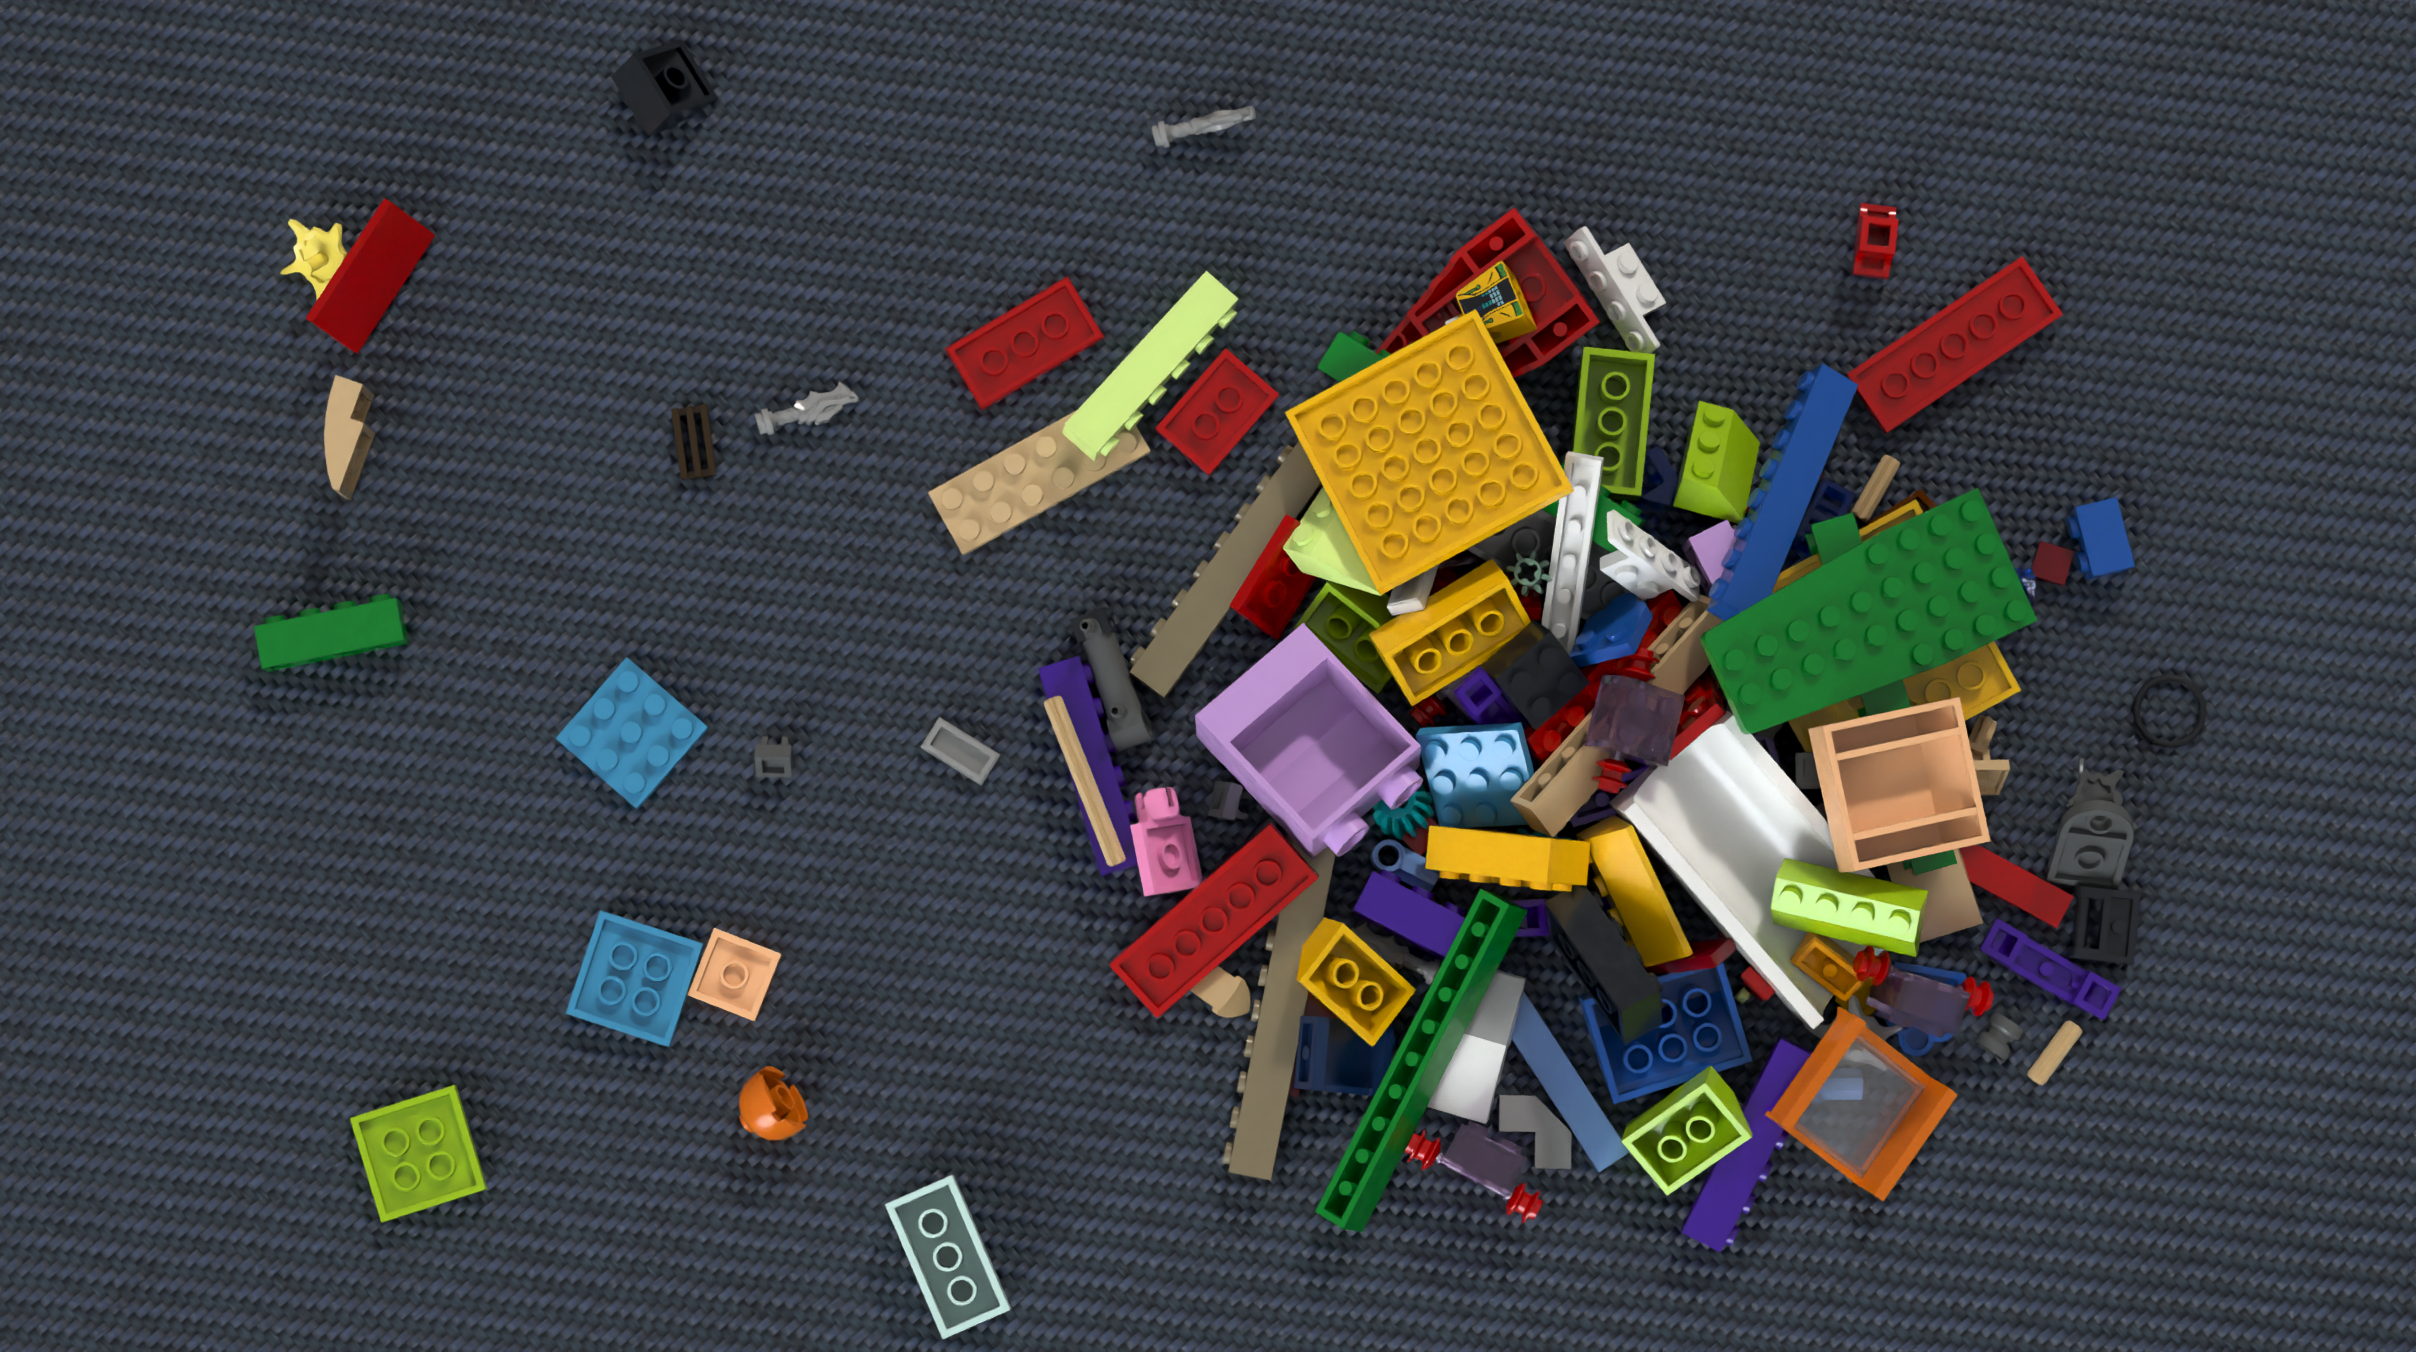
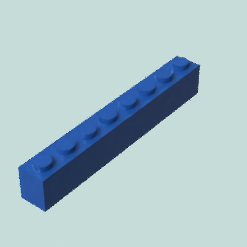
[1706,363,1858,621]

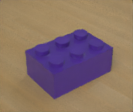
[1351,869,1466,961]

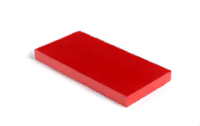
[305,198,435,354]
[945,276,1104,411]

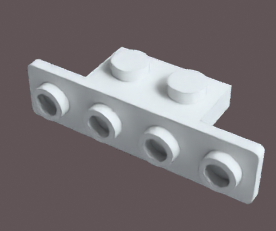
[1564,226,1666,354]
[1600,510,1701,602]

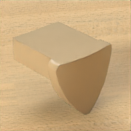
[1190,966,1250,1018]

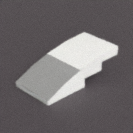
[1427,970,1526,1124]

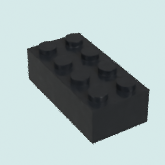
[1545,885,1664,1045]

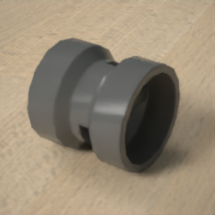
[1974,1012,2024,1062]

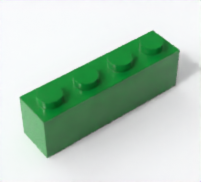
[254,594,409,672]

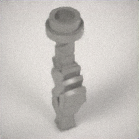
[1151,106,1256,148]
[755,381,859,435]
[1350,922,1442,985]

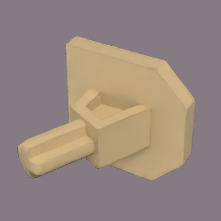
[1968,715,2010,795]

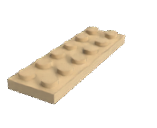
[928,410,1150,556]

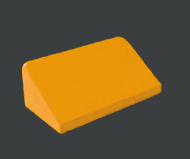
[1790,932,1869,1003]

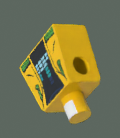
[1445,261,1537,344]

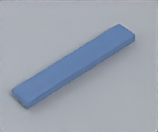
[1507,970,1630,1172]

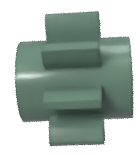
[1506,551,1552,597]

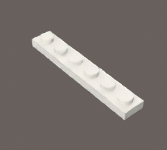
[1541,451,1604,654]

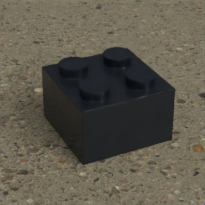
[1480,620,1590,731]

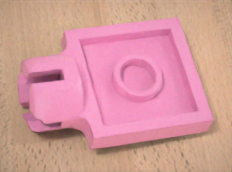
[1130,787,1202,897]

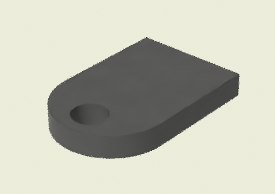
[2046,800,2134,890]

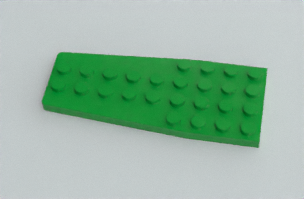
[1700,488,2038,735]

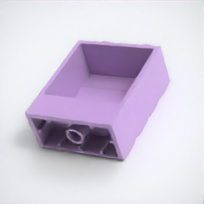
[1195,623,1423,859]

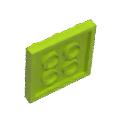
[350,1085,488,1223]

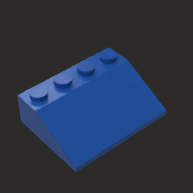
[1578,962,1752,1104]

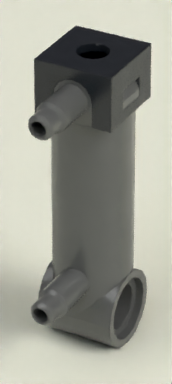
[1070,607,1154,752]

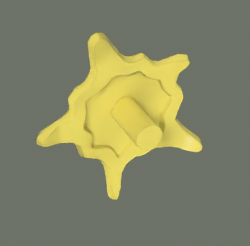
[280,219,347,301]

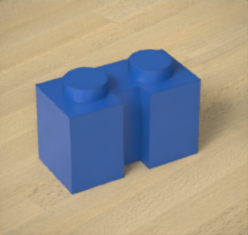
[2066,497,2135,580]

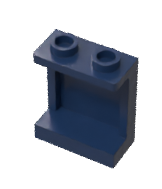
[1294,1016,1395,1096]

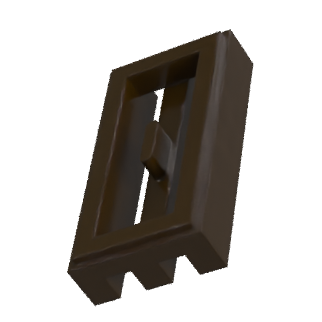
[671,404,717,480]

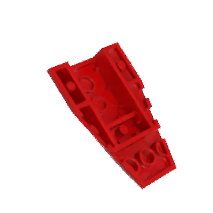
[1376,207,1600,378]

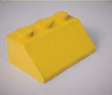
[1296,917,1416,1047]

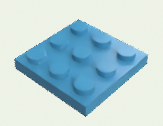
[556,657,709,809]
[1416,722,1534,828]
[566,910,704,1047]

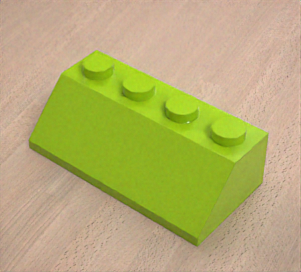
[1771,858,1929,957]

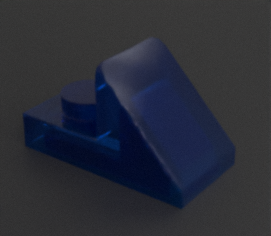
[1638,445,1690,514]

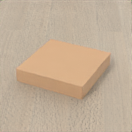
[687,928,782,1022]

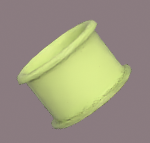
[1734,986,1752,1005]

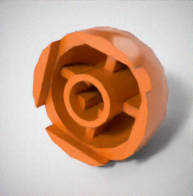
[739,1066,808,1141]

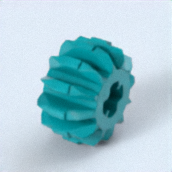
[1373,784,1434,841]

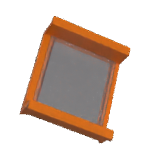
[1765,1006,1958,1201]

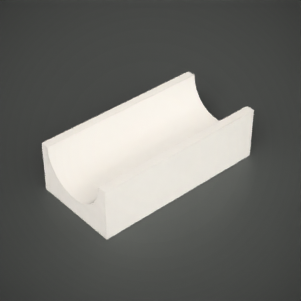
[1609,710,1922,1029]

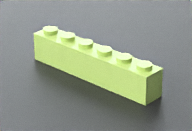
[1062,271,1238,461]

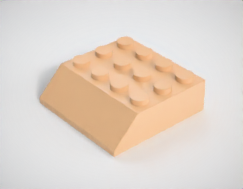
[1808,697,1990,873]

